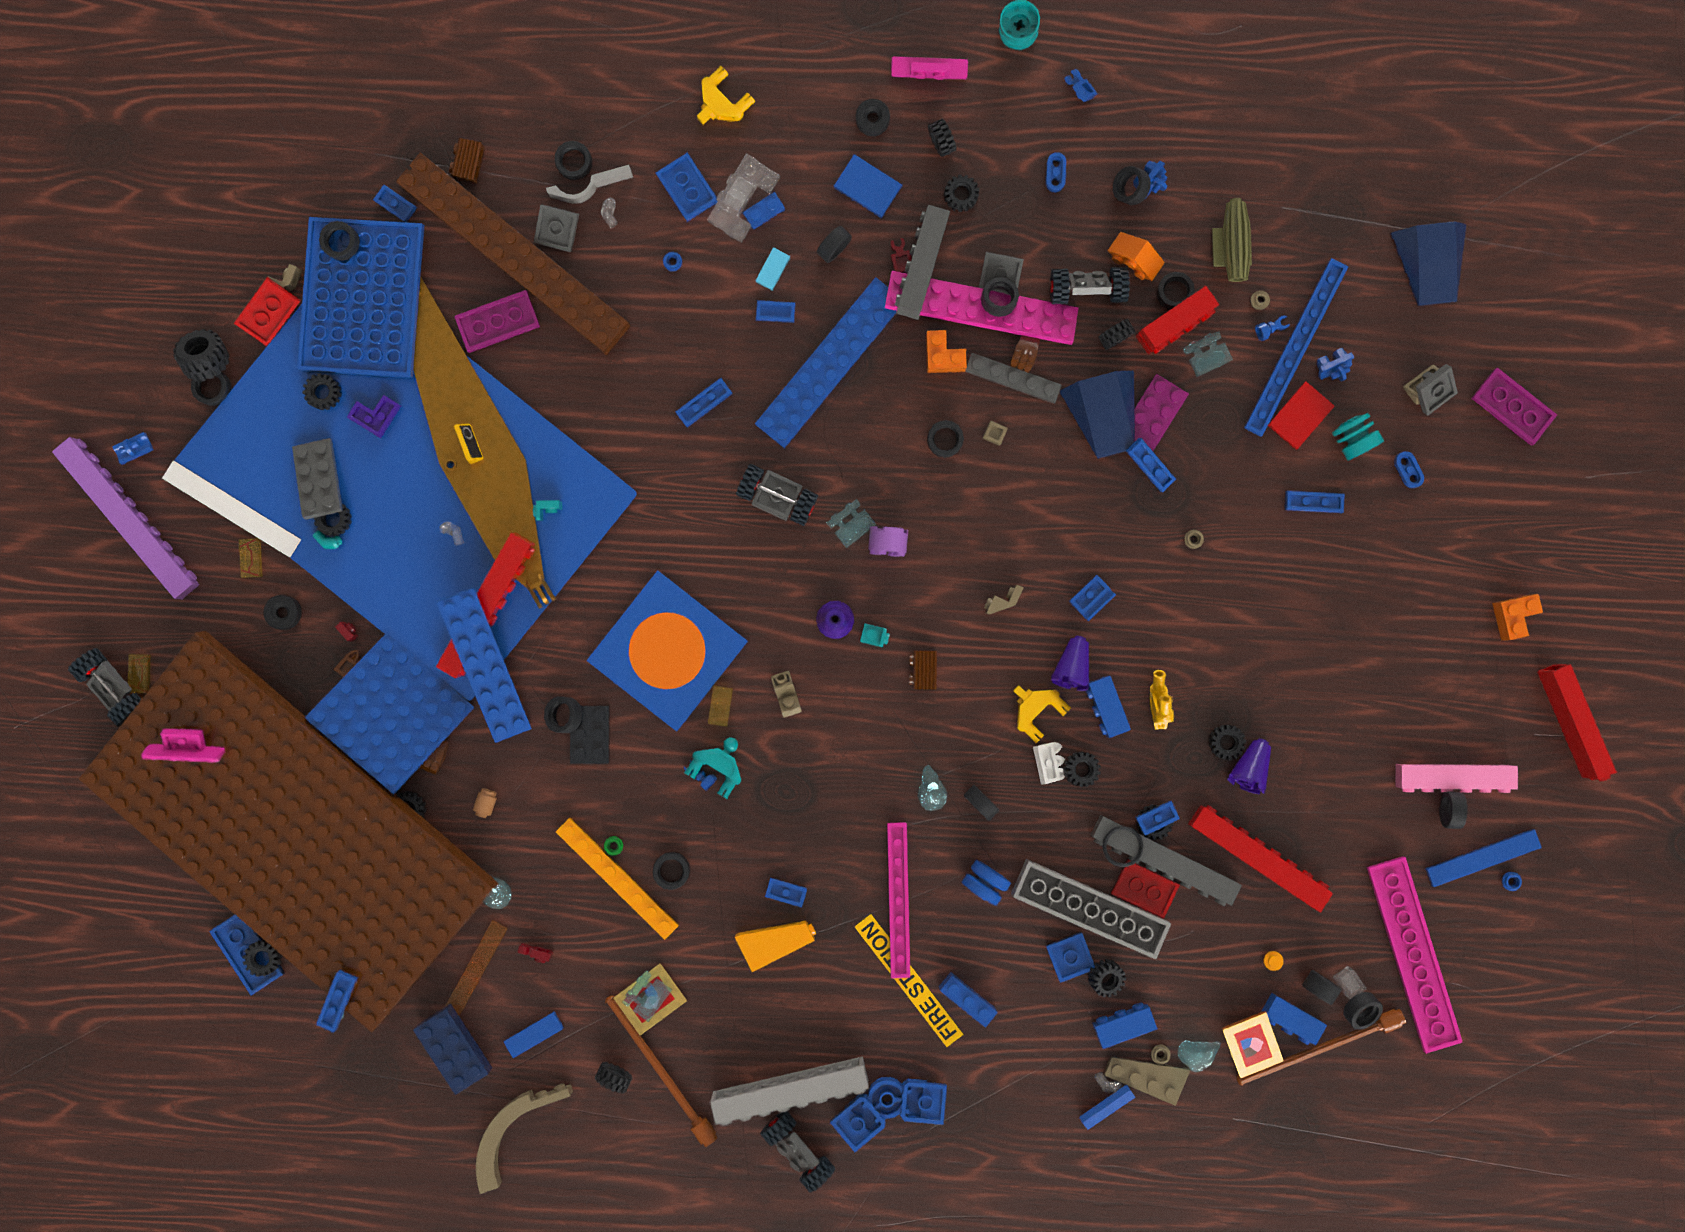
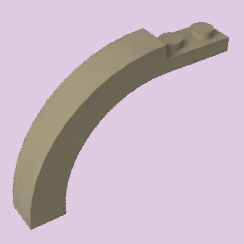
[476,1084,573,1194]

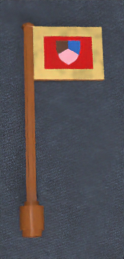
[605,963,718,1147]
[1222,1009,1406,1086]

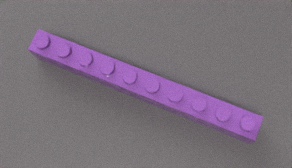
[52,437,199,600]

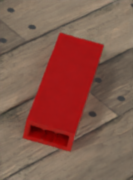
[1537,664,1617,781]

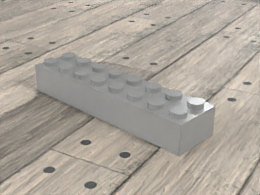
[1011,859,1171,959]
[710,1056,869,1126]

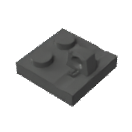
[533,204,579,252]
[979,252,1024,295]
[1416,364,1458,416]

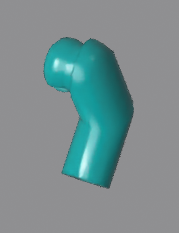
[313,530,342,549]

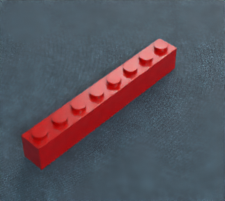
[436,532,535,679]
[1188,805,1333,913]

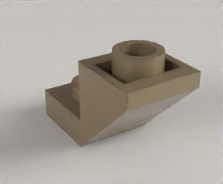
[268,264,302,292]
[984,585,1023,615]
[771,671,802,718]

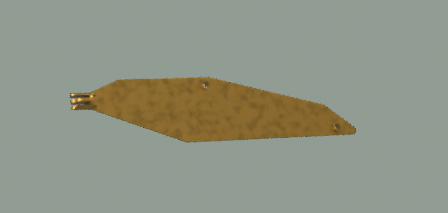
[413,276,556,609]

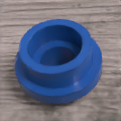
[663,252,682,271]
[1502,872,1522,891]

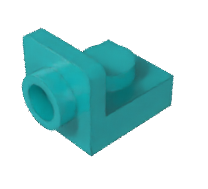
[533,500,562,521]
[860,623,890,647]

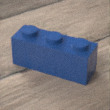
[1086,676,1131,738]
[939,972,998,1028]
[1261,993,1327,1045]
[1092,1003,1157,1049]

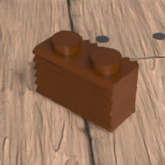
[449,138,485,184]
[909,651,937,690]

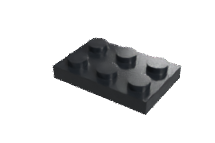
[570,706,610,764]

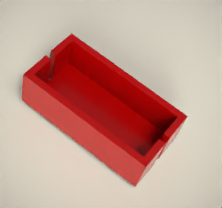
[1136,286,1219,355]

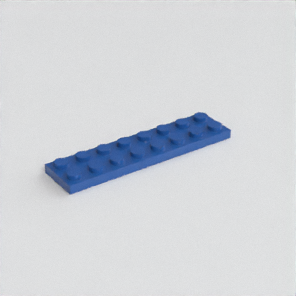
[436,587,532,743]

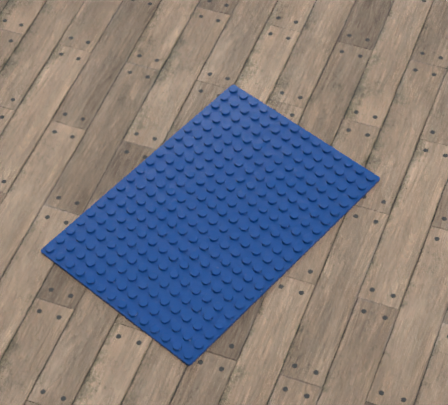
[174,304,637,701]

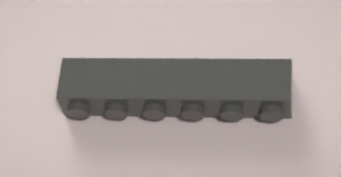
[895,205,950,320]

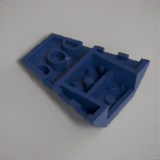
[1390,221,1467,306]
[1059,371,1135,459]

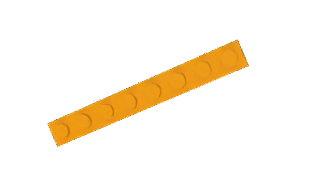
[556,818,679,940]

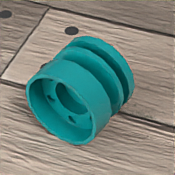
[999,0,1040,50]
[1332,413,1384,461]

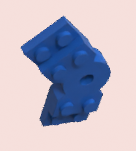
[830,1077,947,1152]

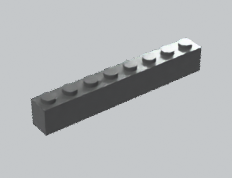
[1090,815,1242,906]

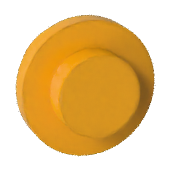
[1264,951,1283,971]

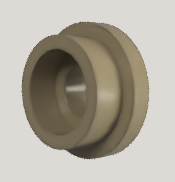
[1250,290,1270,310]
[1184,530,1204,549]
[1151,1045,1171,1065]

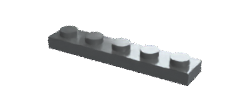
[965,353,1061,404]

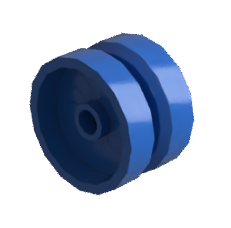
[961,859,1011,906]

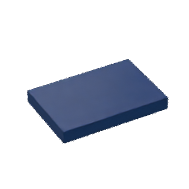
[656,152,719,222]
[834,154,902,218]

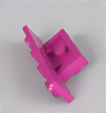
[891,57,968,80]
[142,729,225,762]

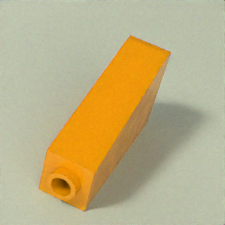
[735,921,816,972]

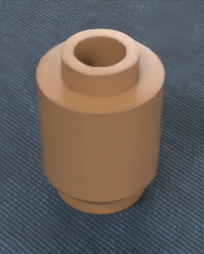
[473,788,497,818]

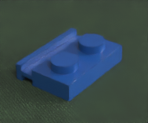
[1069,575,1116,621]

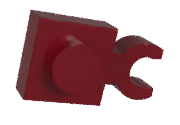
[890,238,912,273]
[517,943,554,963]

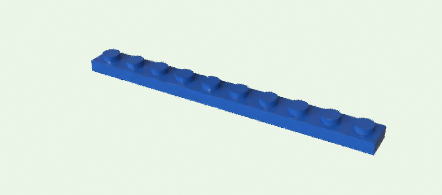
[1244,258,1348,437]

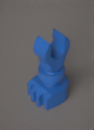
[1255,316,1290,342]
[684,760,717,791]

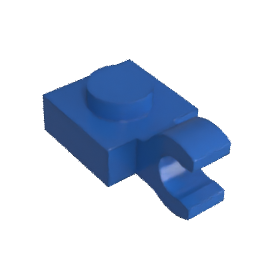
[1064,69,1098,102]

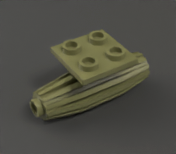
[1212,198,1252,282]

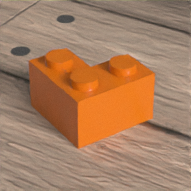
[1108,232,1165,281]
[926,330,967,373]
[1492,594,1543,641]

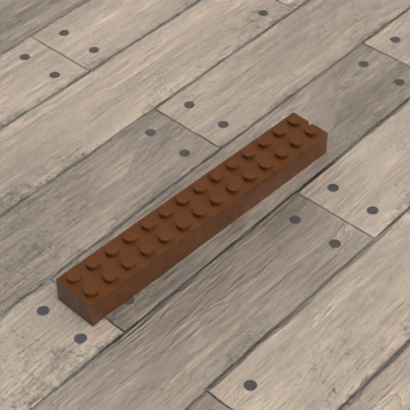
[396,152,630,355]

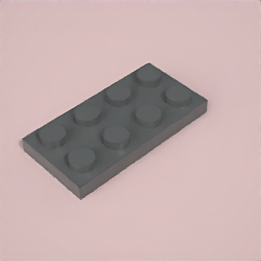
[292,438,343,520]

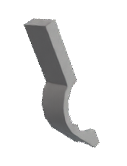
[546,165,633,204]

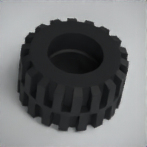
[173,329,230,381]

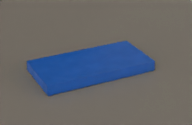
[209,914,285,995]

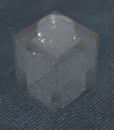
[1333,966,1367,999]

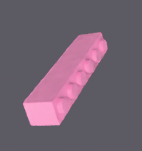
[1396,764,1518,793]

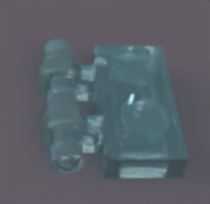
[1183,332,1233,377]
[826,499,876,548]
[622,971,672,1022]

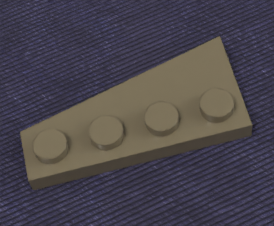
[1103,1056,1190,1106]

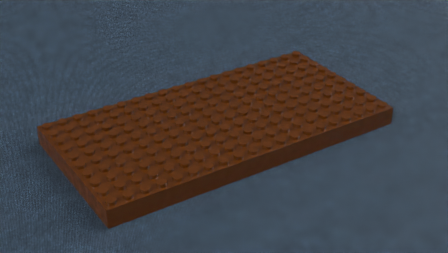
[79,631,499,1032]

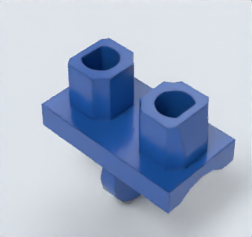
[1133,161,1167,199]
[1316,348,1354,381]
[112,432,154,465]

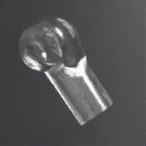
[601,198,618,228]
[439,522,464,546]
[1094,1072,1122,1094]

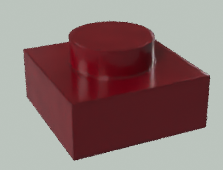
[335,622,359,641]

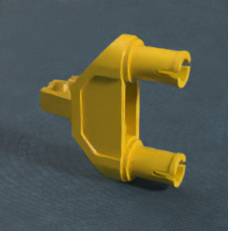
[697,66,755,124]
[1149,670,1174,730]
[1013,685,1071,743]

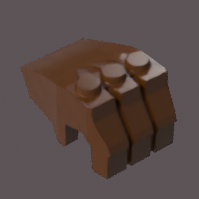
[1010,335,1040,373]
[419,740,449,775]

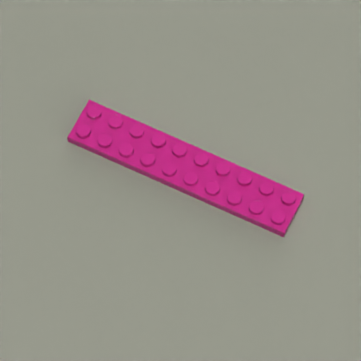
[885,271,1078,345]
[1367,856,1463,1054]

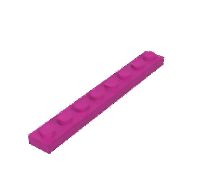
[887,822,910,978]

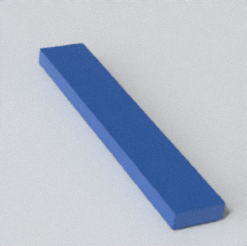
[1425,829,1542,887]

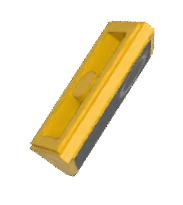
[454,424,483,464]

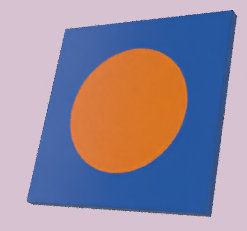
[586,570,748,732]

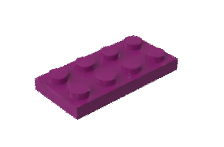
[454,290,540,353]
[1471,368,1557,446]
[1134,374,1189,451]

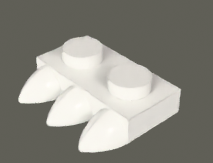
[1033,742,1066,785]

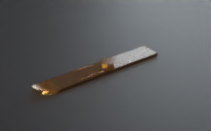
[445,920,508,1016]

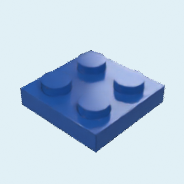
[1045,932,1095,983]

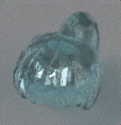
[917,766,947,811]
[484,878,512,909]
[1177,1040,1221,1072]

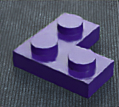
[347,395,401,438]

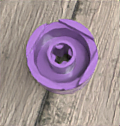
[868,526,908,557]

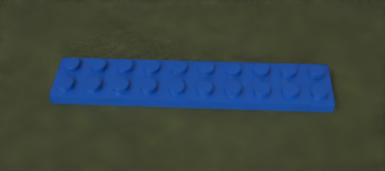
[755,277,897,449]

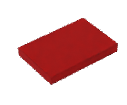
[234,277,301,346]
[1268,381,1334,450]
[1111,859,1180,919]

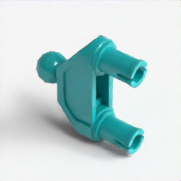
[684,737,741,799]

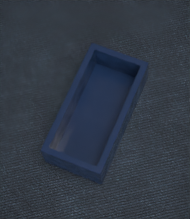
[413,1003,492,1095]

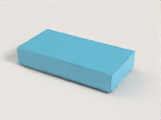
[756,247,790,291]

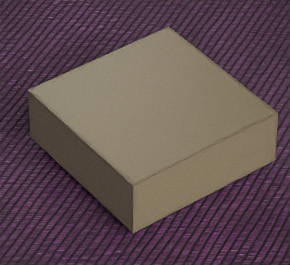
[982,421,1008,446]

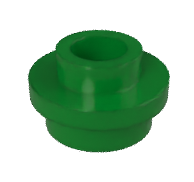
[604,836,623,856]

